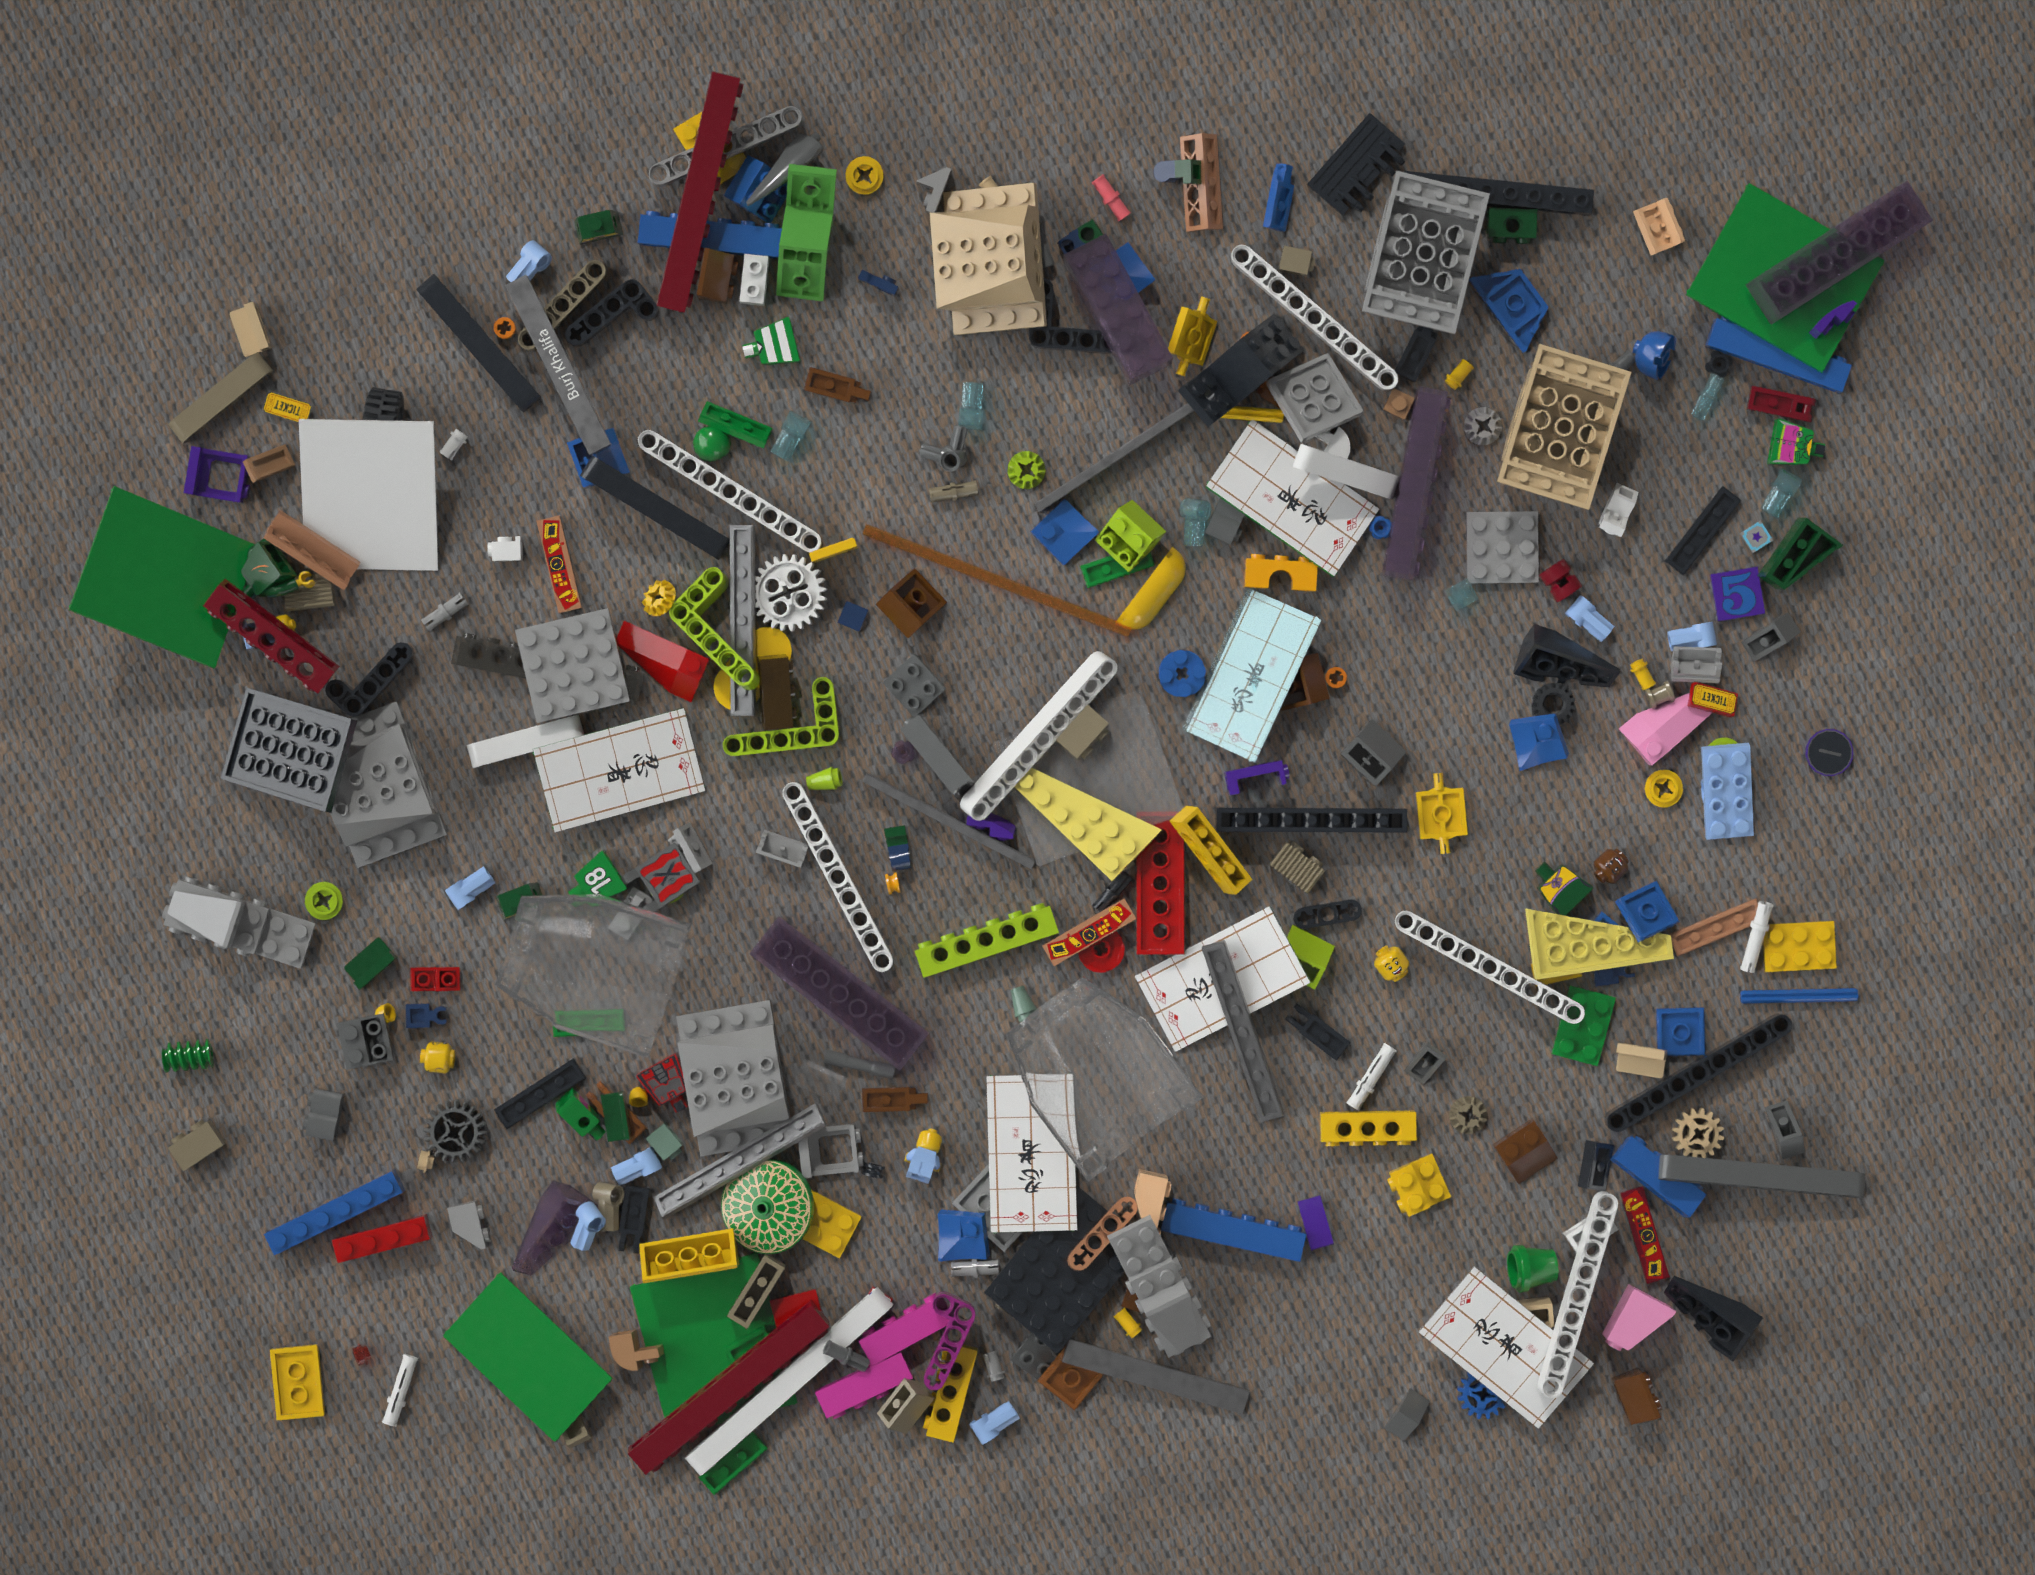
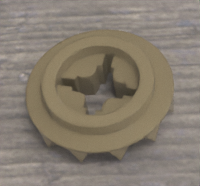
[1449,1096,1487,1134]

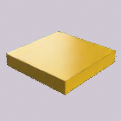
[809,538,858,563]

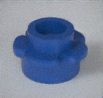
[1369,516,1392,539]

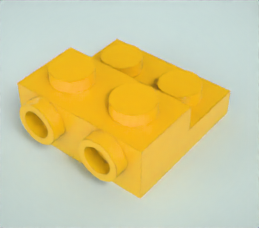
[1387,1153,1451,1217]

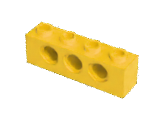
[1170,806,1253,895]
[1320,1110,1417,1146]
[923,1344,978,1443]

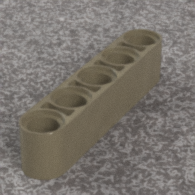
[518,260,608,351]
[168,352,273,444]

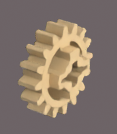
[1672,1108,1724,1158]

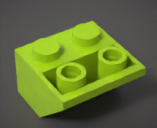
[1095,500,1166,572]
[1286,924,1335,989]

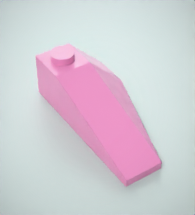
[1619,693,1712,765]

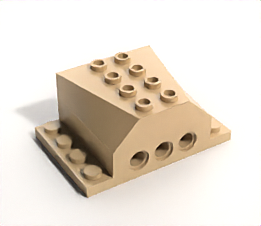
[930,183,1047,335]
[1497,344,1631,510]

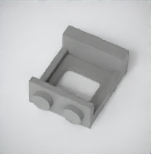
[798,1123,864,1178]

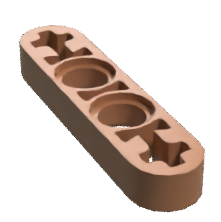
[1067,1197,1138,1271]

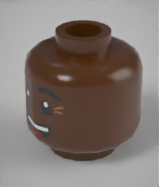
[1593,849,1629,884]

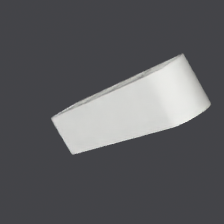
[1293,444,1400,499]
[466,715,584,768]

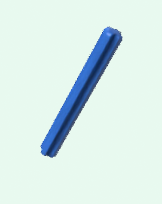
[1740,988,1858,1004]

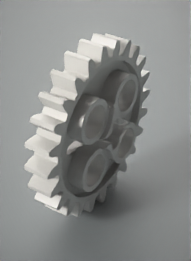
[755,554,827,632]

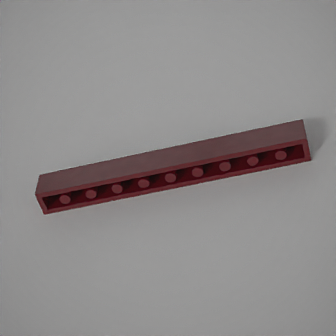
[657,71,744,313]
[628,1300,830,1475]

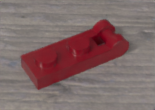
[1746,386,1816,423]

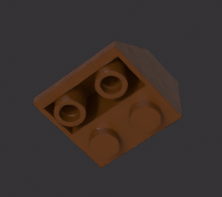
[1611,1367,1662,1425]

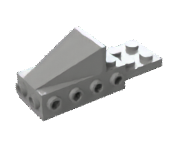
[162,876,317,969]
[1107,1215,1211,1358]

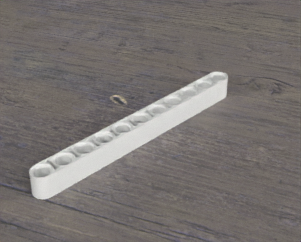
[685,1287,893,1476]

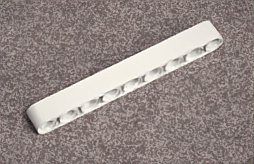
[1231,245,1398,391]
[638,430,822,553]
[960,651,1117,821]
[783,782,893,972]
[1395,911,1585,1024]
[1538,1191,1618,1398]

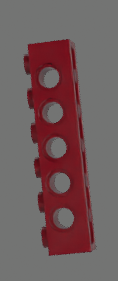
[203,579,340,694]

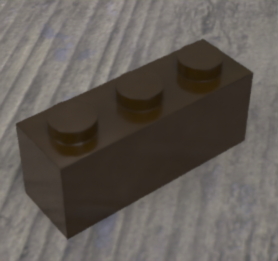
[757,654,797,730]

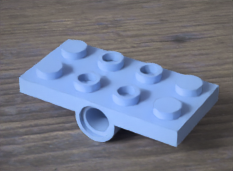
[1701,743,1754,840]

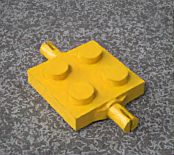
[1167,296,1217,377]
[1415,773,1468,854]

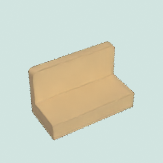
[230,302,272,357]
[1616,1043,1668,1078]

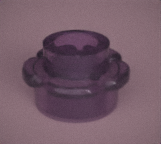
[891,740,915,764]

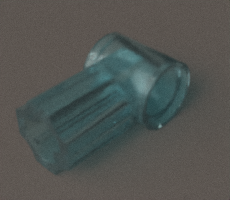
[958,382,983,430]
[770,411,812,461]
[1760,467,1802,518]
[1180,497,1211,546]

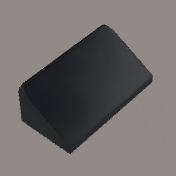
[1578,1140,1614,1191]

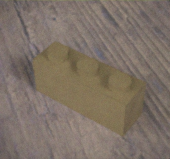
[727,1254,786,1329]

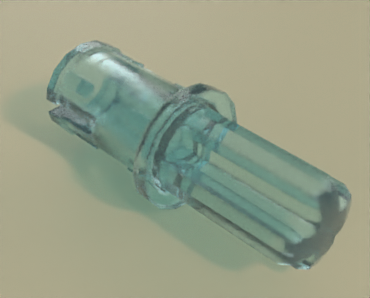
[1691,373,1725,420]

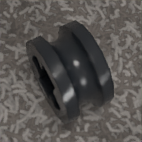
[862,1162,885,1179]

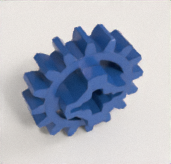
[1457,1372,1505,1419]

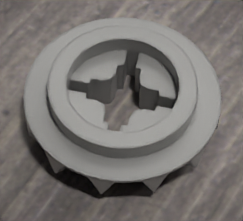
[1464,407,1502,445]

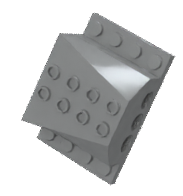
[1361,171,1490,335]
[330,701,447,868]
[676,1000,790,1157]

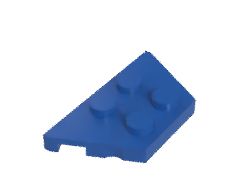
[1469,269,1548,354]

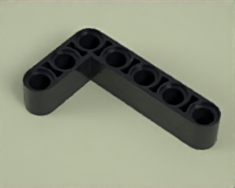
[1029,278,1145,356]

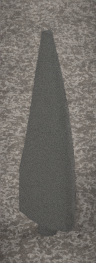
[746,132,824,206]

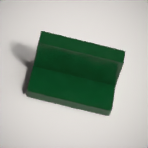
[344,937,398,990]
[600,1091,632,1142]

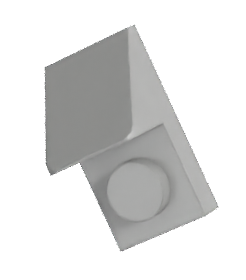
[916,167,952,214]

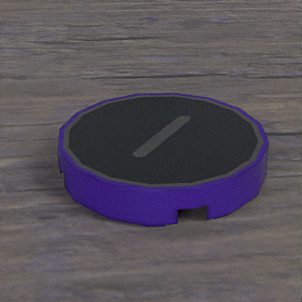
[1805,729,1853,776]

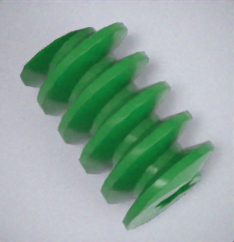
[162,1039,214,1073]

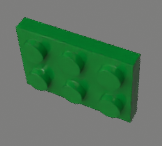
[1551,985,1616,1066]

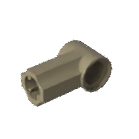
[592,1182,624,1231]

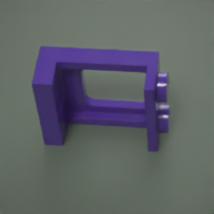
[183,446,251,503]
[1224,760,1290,795]

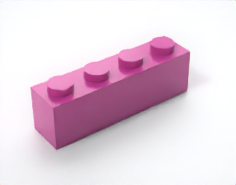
[859,1293,949,1366]
[815,1350,913,1419]

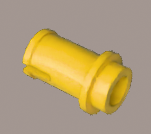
[1445,359,1474,390]
[1630,658,1656,690]
[1113,1307,1142,1339]

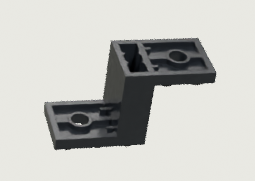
[1178,313,1304,427]

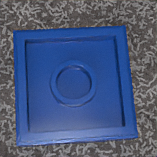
[1615,881,1680,943]
[1656,1007,1705,1056]

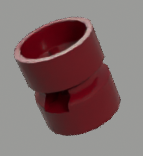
[1539,558,1583,603]

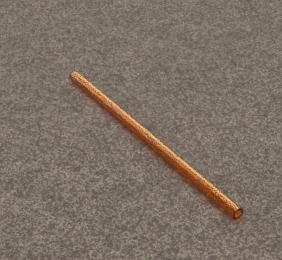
[862,524,1131,637]

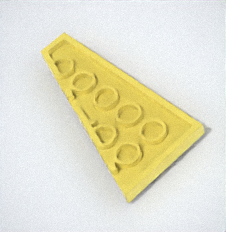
[1014,768,1162,882]
[1525,909,1674,980]

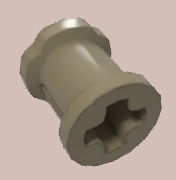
[1645,681,1675,709]

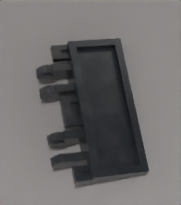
[1307,113,1406,216]

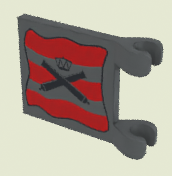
[621,842,700,917]

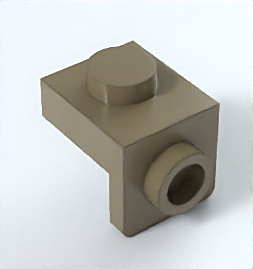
[562,1415,591,1449]

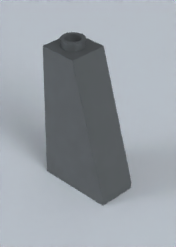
[900,714,975,802]

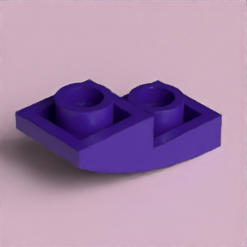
[1809,300,1857,338]
[966,813,1016,841]
[1298,1195,1334,1251]

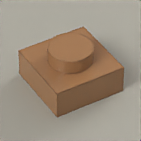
[1383,388,1415,420]

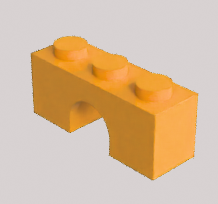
[1244,554,1318,592]

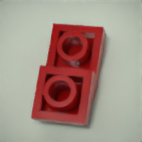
[410,967,460,991]

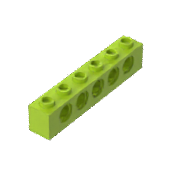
[915,902,1059,978]

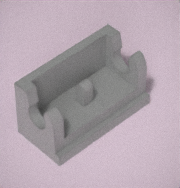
[1671,646,1722,683]
[756,830,809,868]

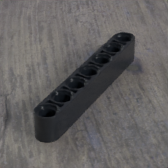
[416,274,541,413]
[580,455,730,560]

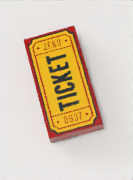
[1687,682,1738,718]

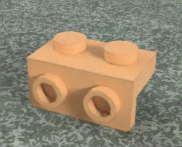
[1633,198,1685,255]

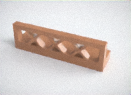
[1180,133,1223,232]
[264,510,360,590]

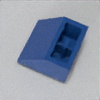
[723,155,787,223]
[567,428,630,489]

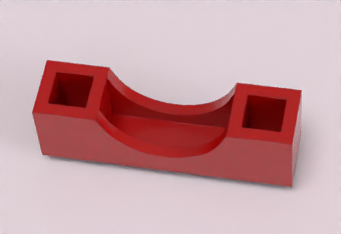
[332,1214,433,1263]

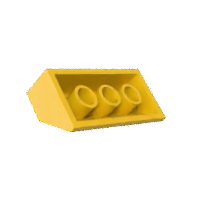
[639,1228,739,1284]

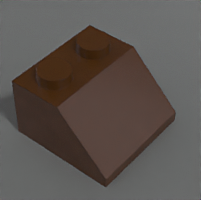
[697,248,738,304]
[876,568,947,638]
[1279,653,1330,712]
[1492,1119,1557,1184]

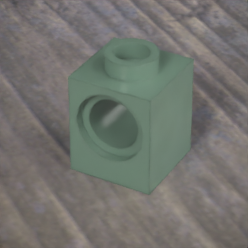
[646,1122,683,1160]

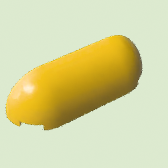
[1116,547,1186,630]

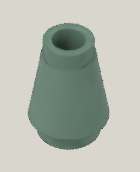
[1010,986,1037,1023]

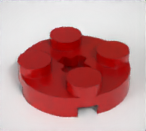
[1078,931,1125,973]

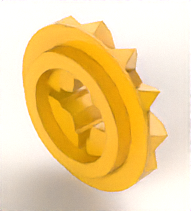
[845,156,883,195]
[642,580,676,617]
[1644,769,1683,807]

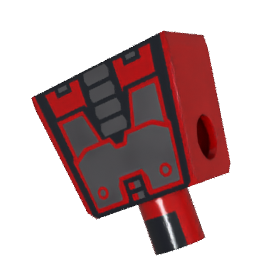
[636,1052,688,1113]

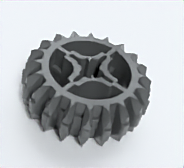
[423,1099,488,1164]

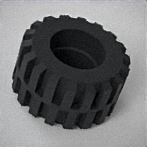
[362,387,404,421]

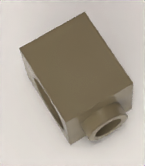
[1278,246,1315,277]

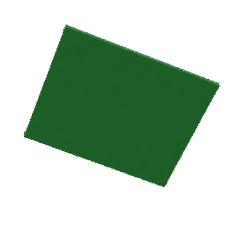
[1686,183,1885,373]
[69,486,254,669]
[630,1252,798,1428]

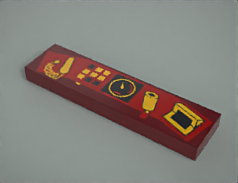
[1619,1186,1670,1284]

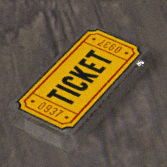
[261,390,314,424]

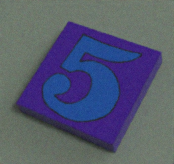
[1710,567,1765,621]

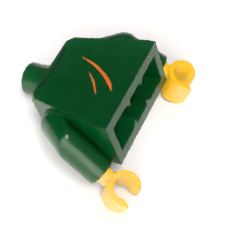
[241,538,316,599]

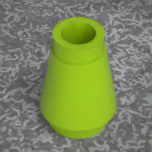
[806,766,843,790]

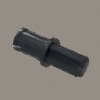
[1092,871,1132,912]

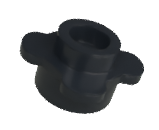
[1705,350,1733,378]

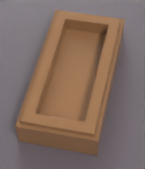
[243,444,295,483]

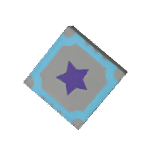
[1739,520,1773,553]

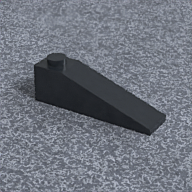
[1513,624,1620,688]

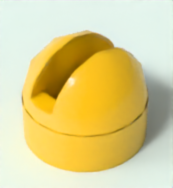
[375,1003,396,1023]
[629,1087,648,1107]

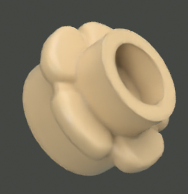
[417,1150,434,1173]

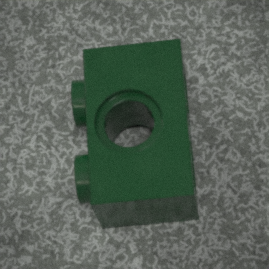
[1487,208,1537,244]

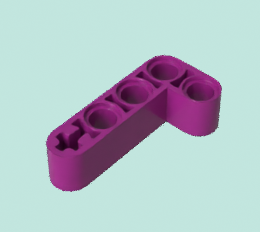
[924,1291,976,1390]

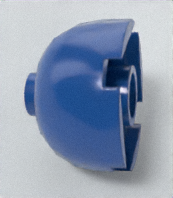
[1633,331,1676,380]

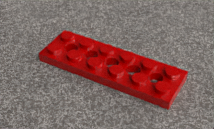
[1136,812,1185,955]

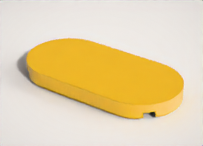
[714,627,792,710]

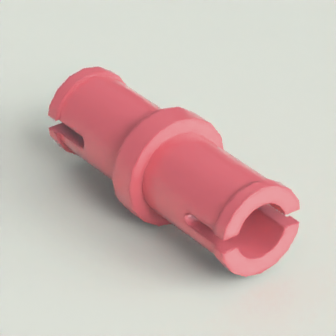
[1091,174,1131,221]

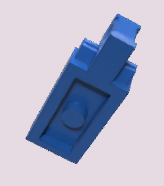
[1263,164,1294,232]

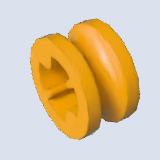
[885,872,901,895]

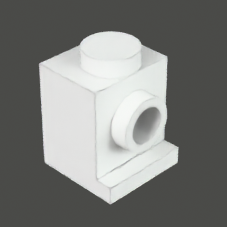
[488,536,523,562]

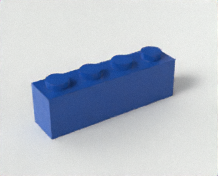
[1610,1136,1706,1218]

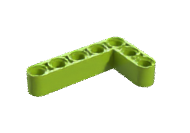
[669,567,760,691]
[723,677,839,756]

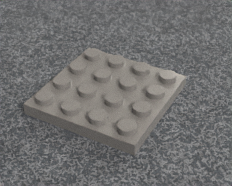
[515,608,630,723]

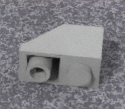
[447,1200,491,1249]

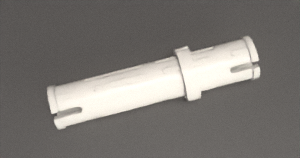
[1740,901,1773,973]
[1346,1043,1397,1111]
[382,1354,418,1427]

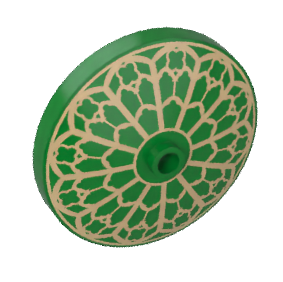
[721,1158,814,1254]

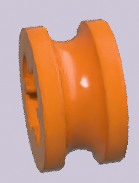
[494,317,516,339]
[1325,667,1347,688]

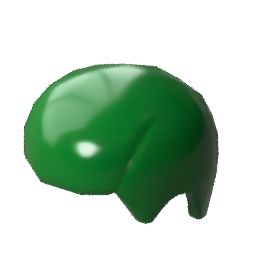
[693,426,731,462]

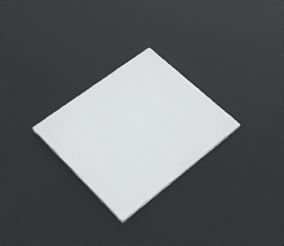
[299,419,438,571]

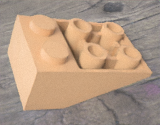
[1134,1169,1171,1234]

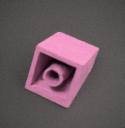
[1602,1284,1676,1351]

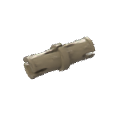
[929,480,978,503]

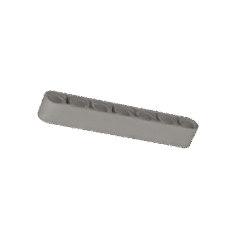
[649,106,802,187]

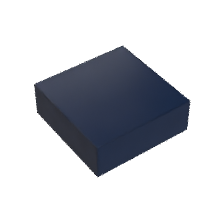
[837,601,868,632]

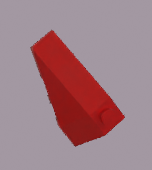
[616,621,711,703]

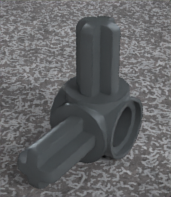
[919,425,968,472]

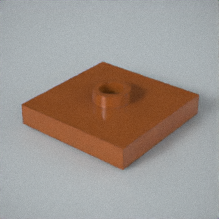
[1037,1346,1104,1411]

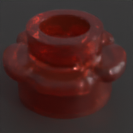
[352,1344,371,1366]

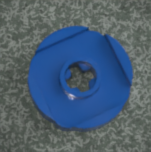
[1158,650,1206,697]

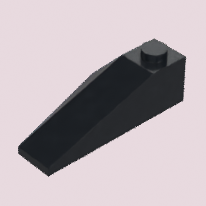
[1664,1276,1763,1361]

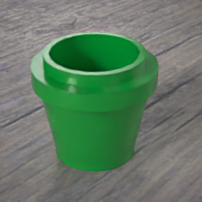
[1507,1245,1559,1293]

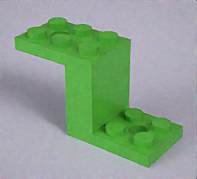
[776,164,837,301]

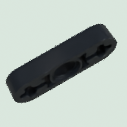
[1293,899,1362,929]

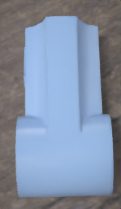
[506,240,552,282]
[1565,595,1615,642]
[1667,621,1717,651]
[445,866,495,910]
[611,1146,662,1186]
[570,1201,606,1251]
[969,1401,1020,1445]

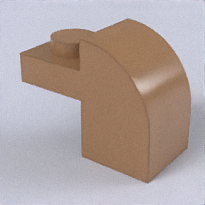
[609,1329,664,1371]

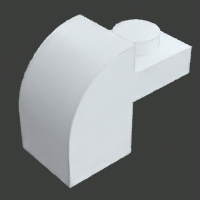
[1315,427,1350,459]
[1599,483,1638,537]

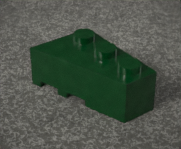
[1757,517,1843,590]

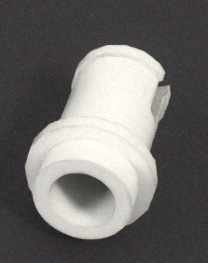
[439,429,468,460]

